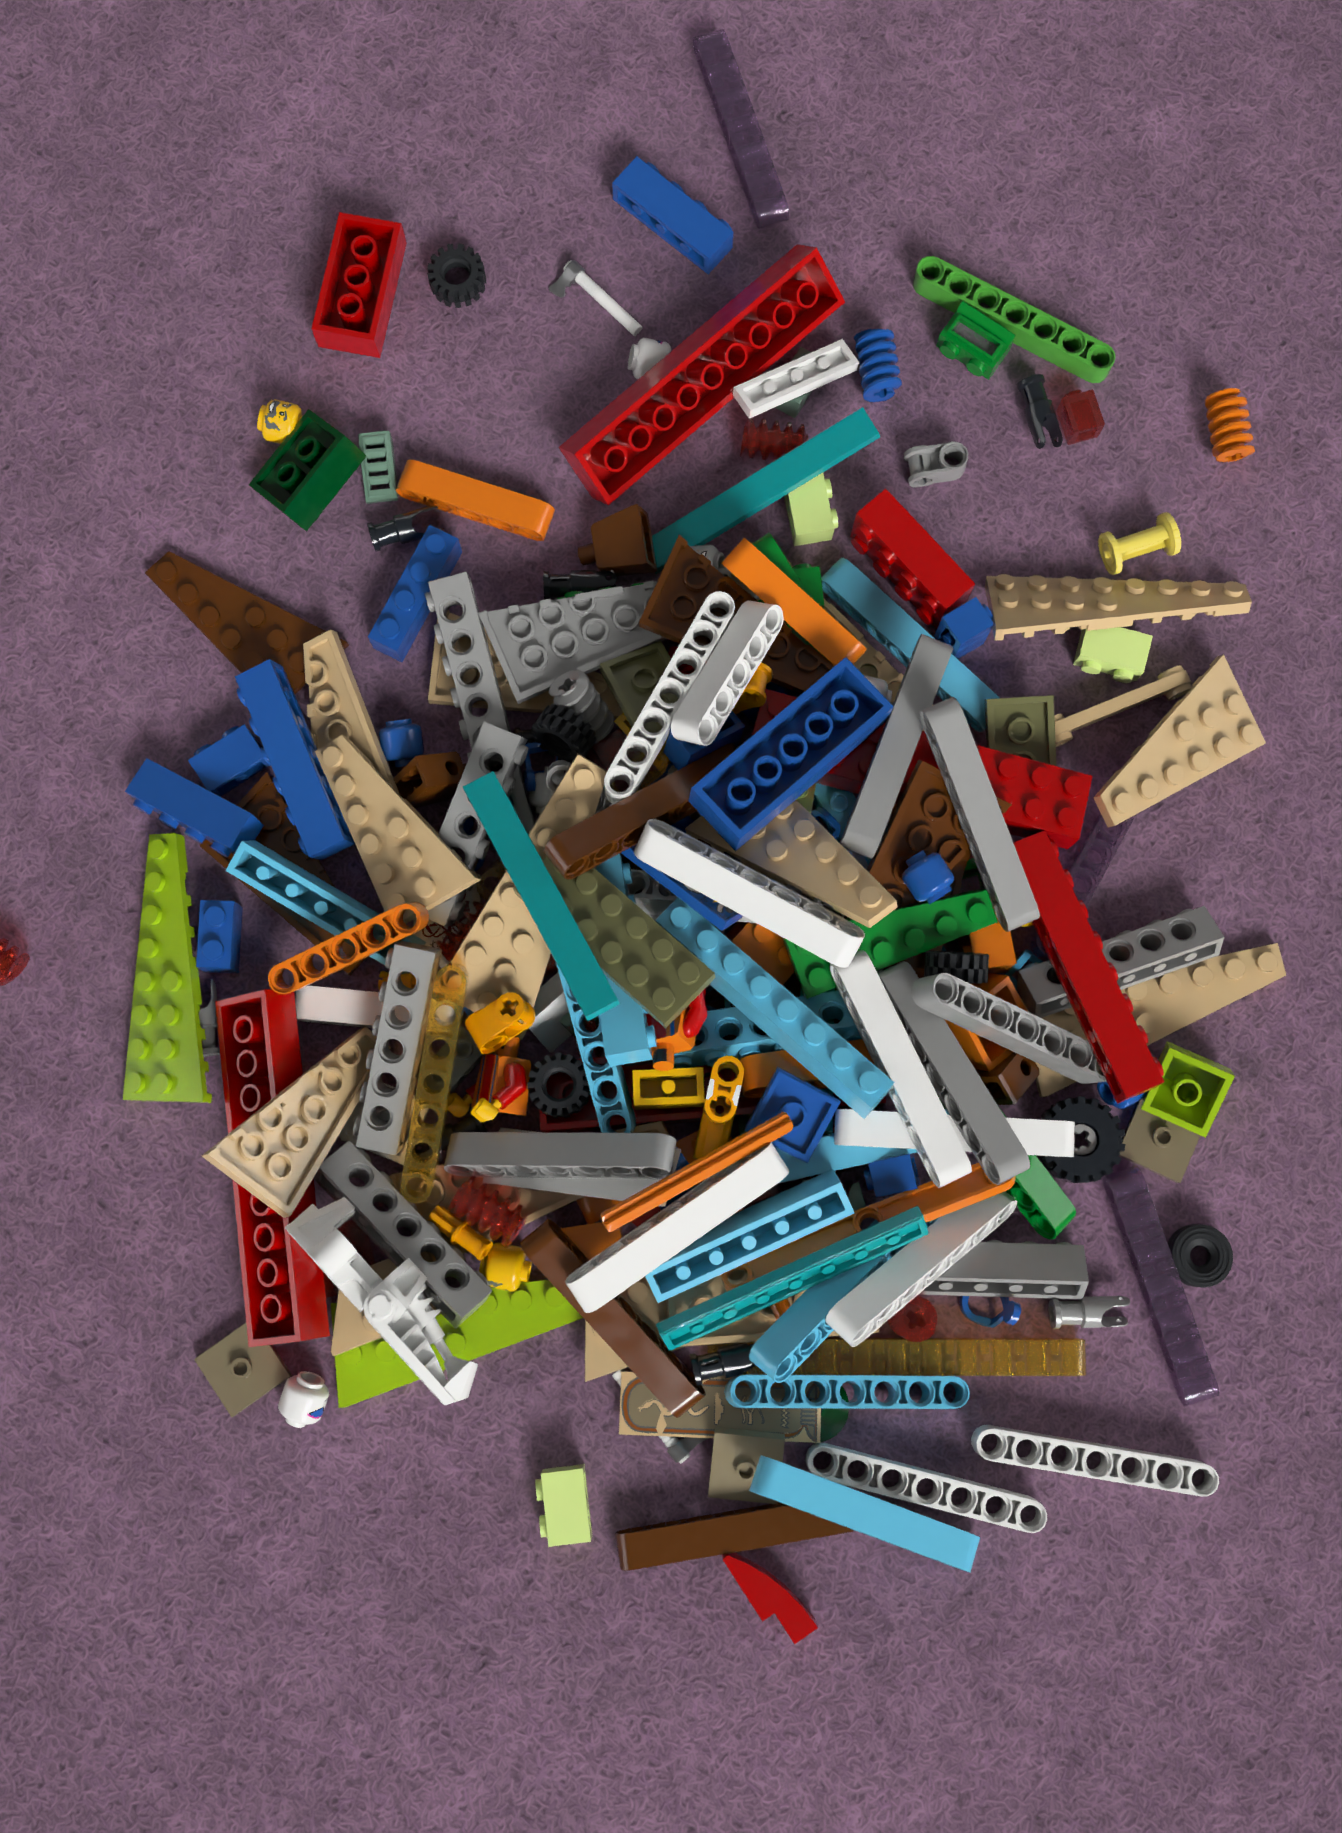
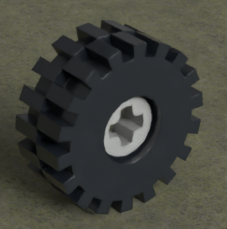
[1037,1096,1126,1184]

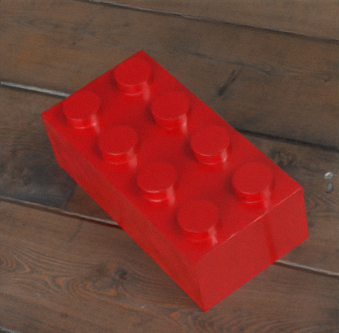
[311,212,407,358]
[850,488,975,629]

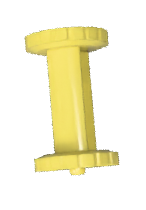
[1098,512,1181,575]

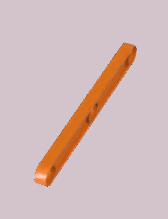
[721,1162,1016,1291]

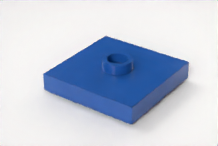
[744,1066,841,1164]

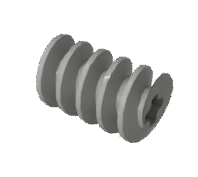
[549,670,615,743]

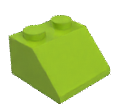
[1141,1041,1235,1138]

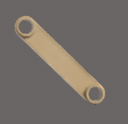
[1054,665,1192,747]

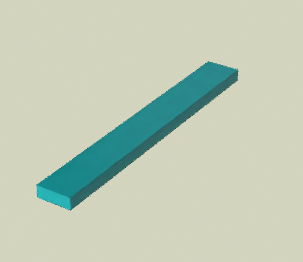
[652,407,880,574]
[463,771,620,1021]
[656,1206,929,1350]

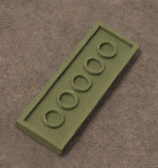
[513,856,716,1029]

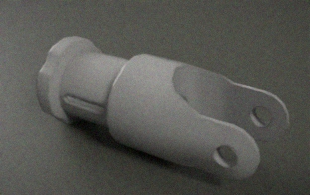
[199,979,220,1057]
[1048,1295,1130,1329]

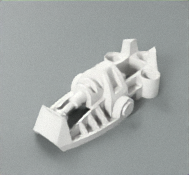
[285,1197,478,1405]

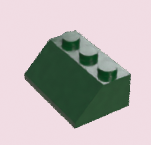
[249,409,366,532]

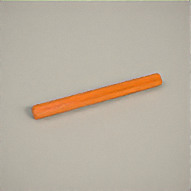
[600,1112,794,1232]

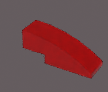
[722,1553,818,1644]

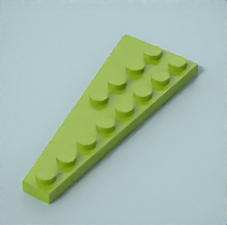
[123,833,212,1103]
[331,1280,583,1408]

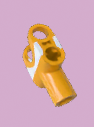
[693,1056,744,1160]

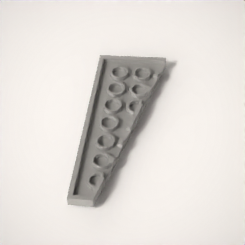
[478,568,759,704]

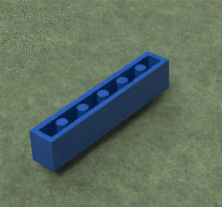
[235,659,355,860]

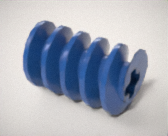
[854,329,902,402]

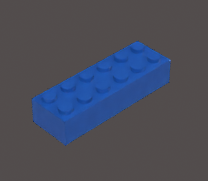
[688,657,894,852]

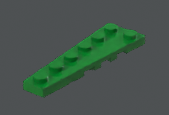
[782,888,998,999]

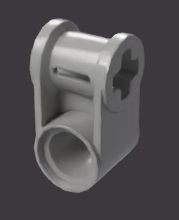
[904,441,968,487]

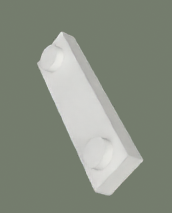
[733,339,859,419]

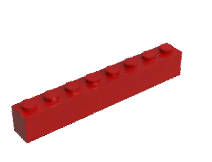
[1013,830,1164,1104]

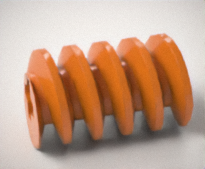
[1204,388,1255,462]

